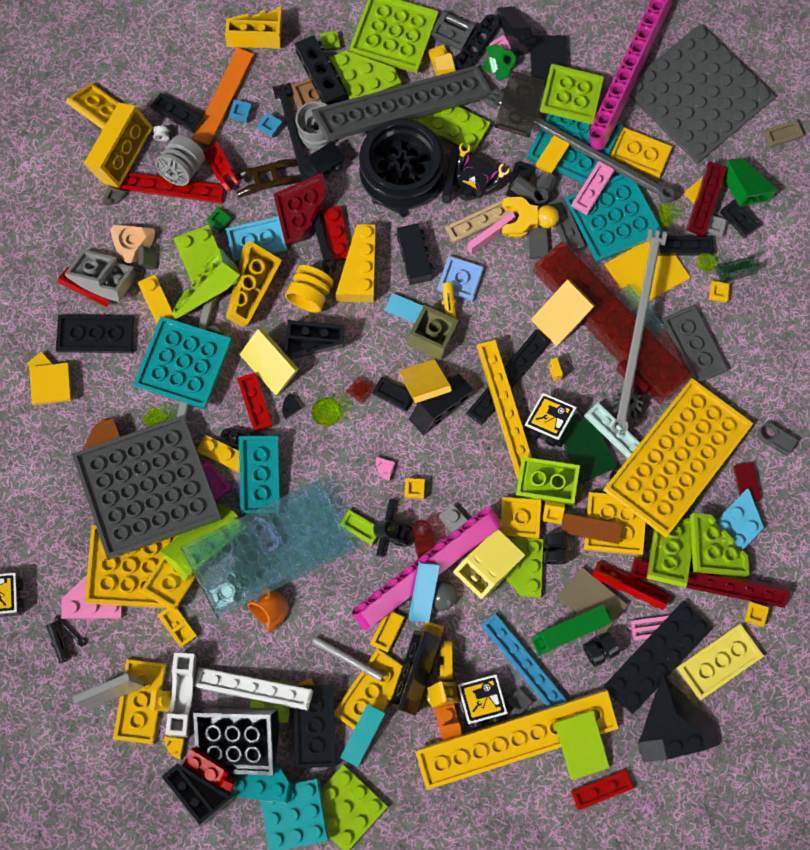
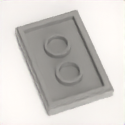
[72,673,145,709]

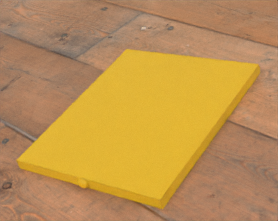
[604,235,691,310]

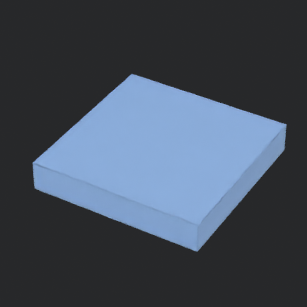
[437,256,484,301]

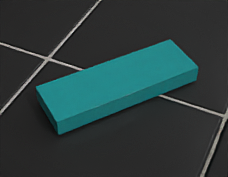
[340,703,386,767]

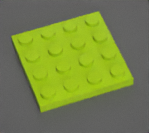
[349,0,439,73]

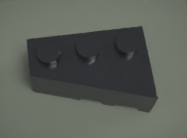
[284,320,345,359]
[409,373,474,436]
[161,763,234,826]

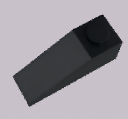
[496,6,536,55]

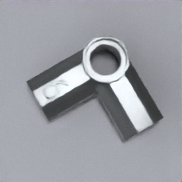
[510,171,556,207]

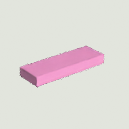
[571,161,615,215]
[467,212,516,255]

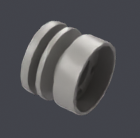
[295,101,335,150]
[155,136,205,186]

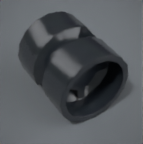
[543,533,570,565]
[583,632,620,667]

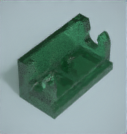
[715,254,760,283]

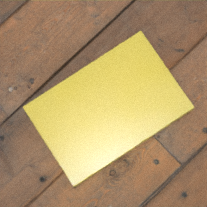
[239,328,299,395]

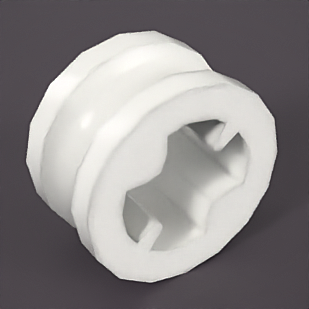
[153,126,170,141]

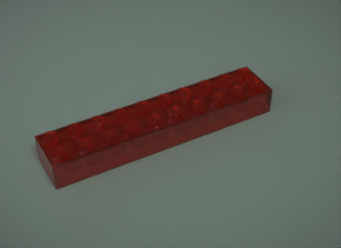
[533,241,692,406]

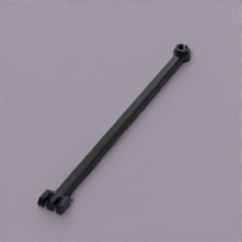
[272,83,337,274]

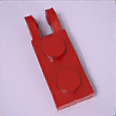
[203,141,241,192]

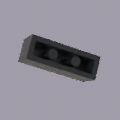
[396,223,434,285]

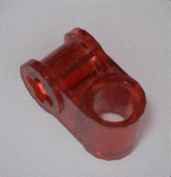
[413,520,436,559]

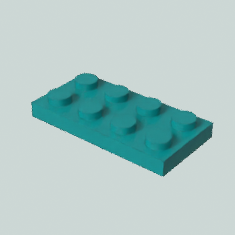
[238,436,280,515]

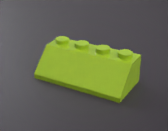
[159,504,247,582]

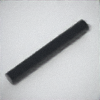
[376,499,397,557]

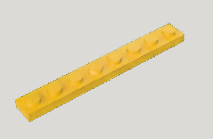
[476,340,532,480]

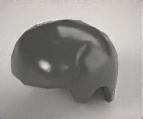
[432,580,457,611]

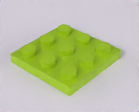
[539,64,604,124]
[321,765,388,850]

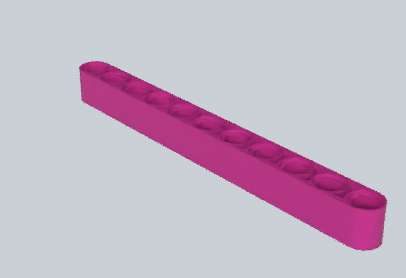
[589,0,672,150]

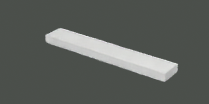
[194,667,313,711]

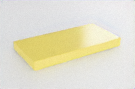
[676,623,764,701]

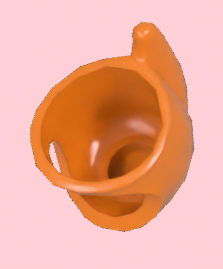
[248,587,289,633]

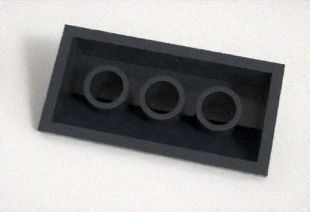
[389,630,441,716]

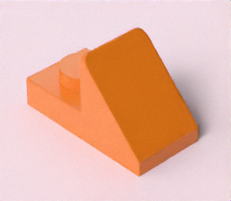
[434,704,462,741]

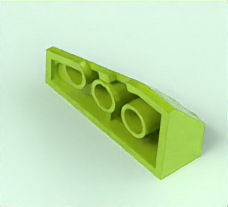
[172,248,240,319]

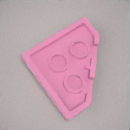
[61,575,122,619]

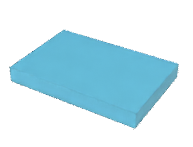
[225,216,288,264]

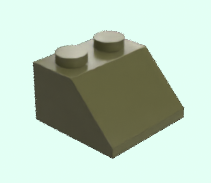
[406,305,459,360]

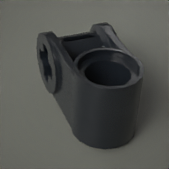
[373,520,412,547]

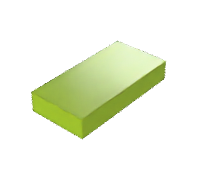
[339,509,377,546]

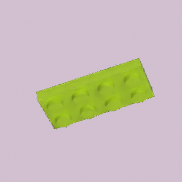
[410,106,491,155]
[647,517,692,588]

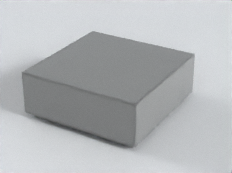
[706,215,727,238]

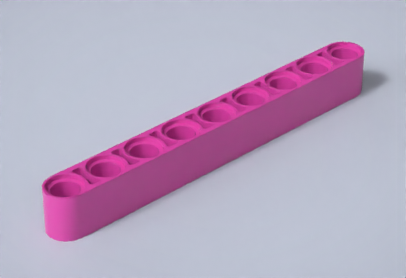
[351,507,502,630]

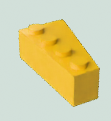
[336,224,375,303]
[226,241,282,327]

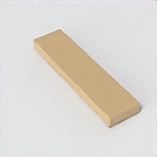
[445,200,517,244]

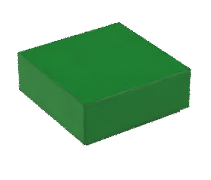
[206,207,233,233]

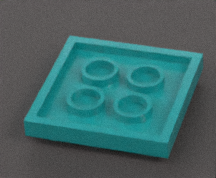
[261,779,330,850]

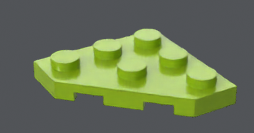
[330,51,401,99]
[690,513,749,577]
[504,537,543,598]

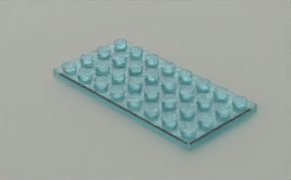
[181,480,356,619]

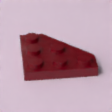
[273,173,328,246]

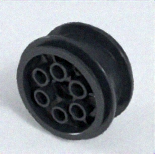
[359,119,445,210]

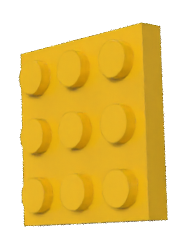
[584,492,645,556]

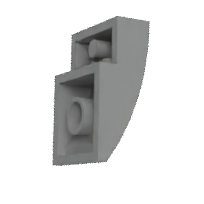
[65,249,136,302]

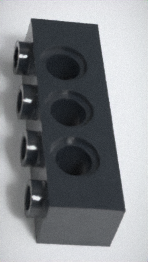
[294,35,347,105]

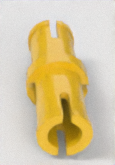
[441,283,457,319]

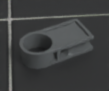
[757,423,798,457]

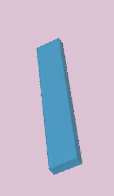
[480,613,568,708]

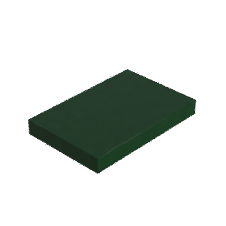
[563,419,617,483]

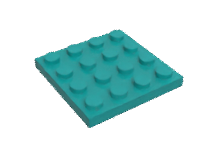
[527,114,623,184]
[564,174,663,263]
[133,316,232,410]

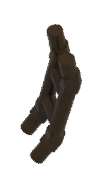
[236,159,301,198]

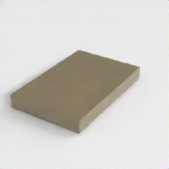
[557,567,628,634]

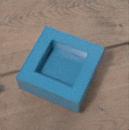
[229,100,252,123]
[257,112,282,138]

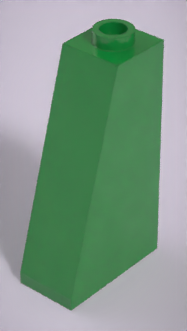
[530,605,612,656]

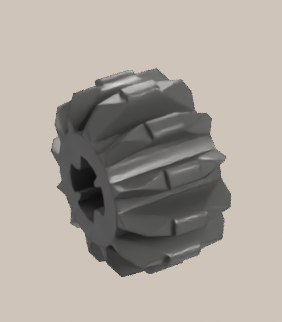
[611,389,644,420]

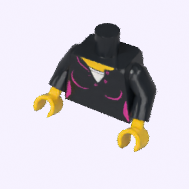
[454,143,511,201]

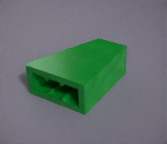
[724,158,777,207]

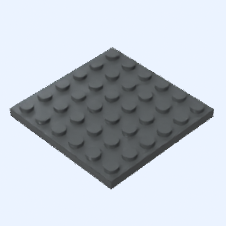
[629,24,775,164]
[72,415,221,560]

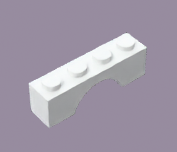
[166,652,197,738]

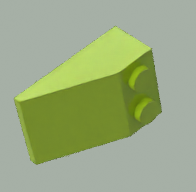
[173,225,218,283]
[516,457,580,506]

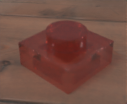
[346,377,373,404]

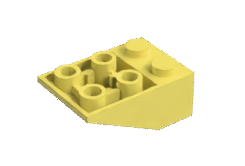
[453,529,525,599]

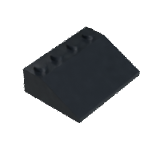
[193,707,279,776]

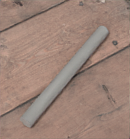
[312,636,384,682]

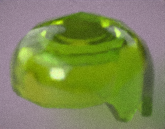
[311,397,342,427]

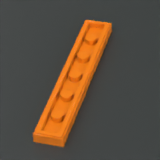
[193,48,254,147]

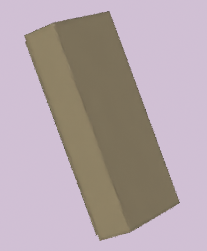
[763,120,804,148]

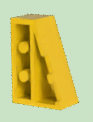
[225,6,282,49]

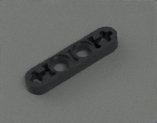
[455,14,499,70]

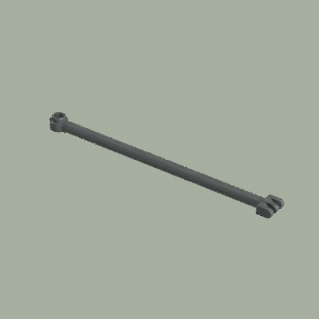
[485,89,675,203]

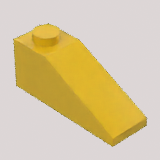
[138,275,176,324]

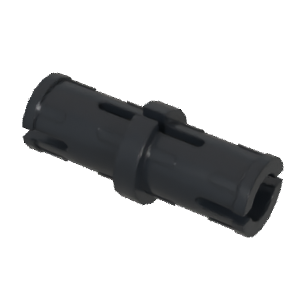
[46,621,71,663]

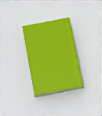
[554,709,609,780]

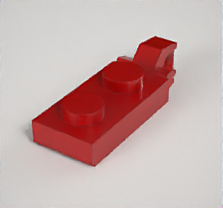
[183,747,238,792]

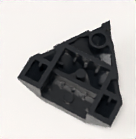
[638,674,721,763]

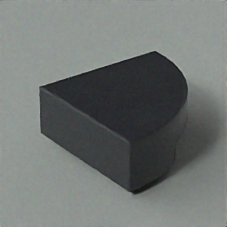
[282,393,301,420]

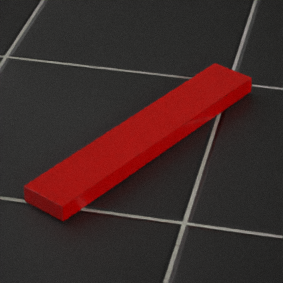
[113,172,225,204]

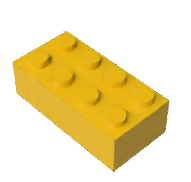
[84,102,153,188]

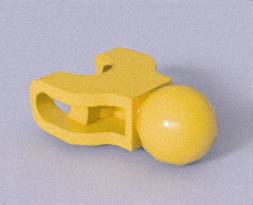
[502,197,559,237]

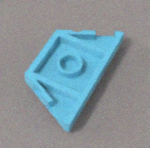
[715,489,764,551]

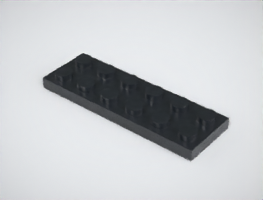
[602,601,712,715]

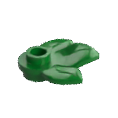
[482,45,517,81]

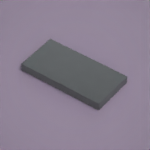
[661,305,729,383]

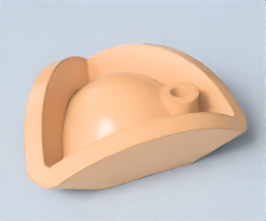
[111,225,155,263]

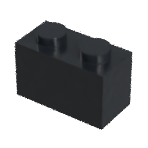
[301,141,346,180]

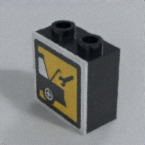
[525,393,579,448]
[0,573,24,617]
[457,675,507,728]

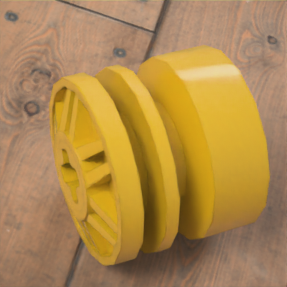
[285,265,334,313]

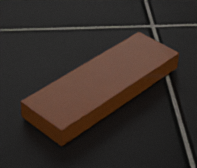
[561,513,622,544]

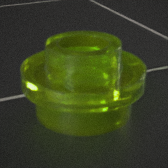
[696,253,715,271]

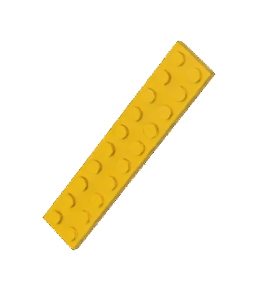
[415,689,618,790]

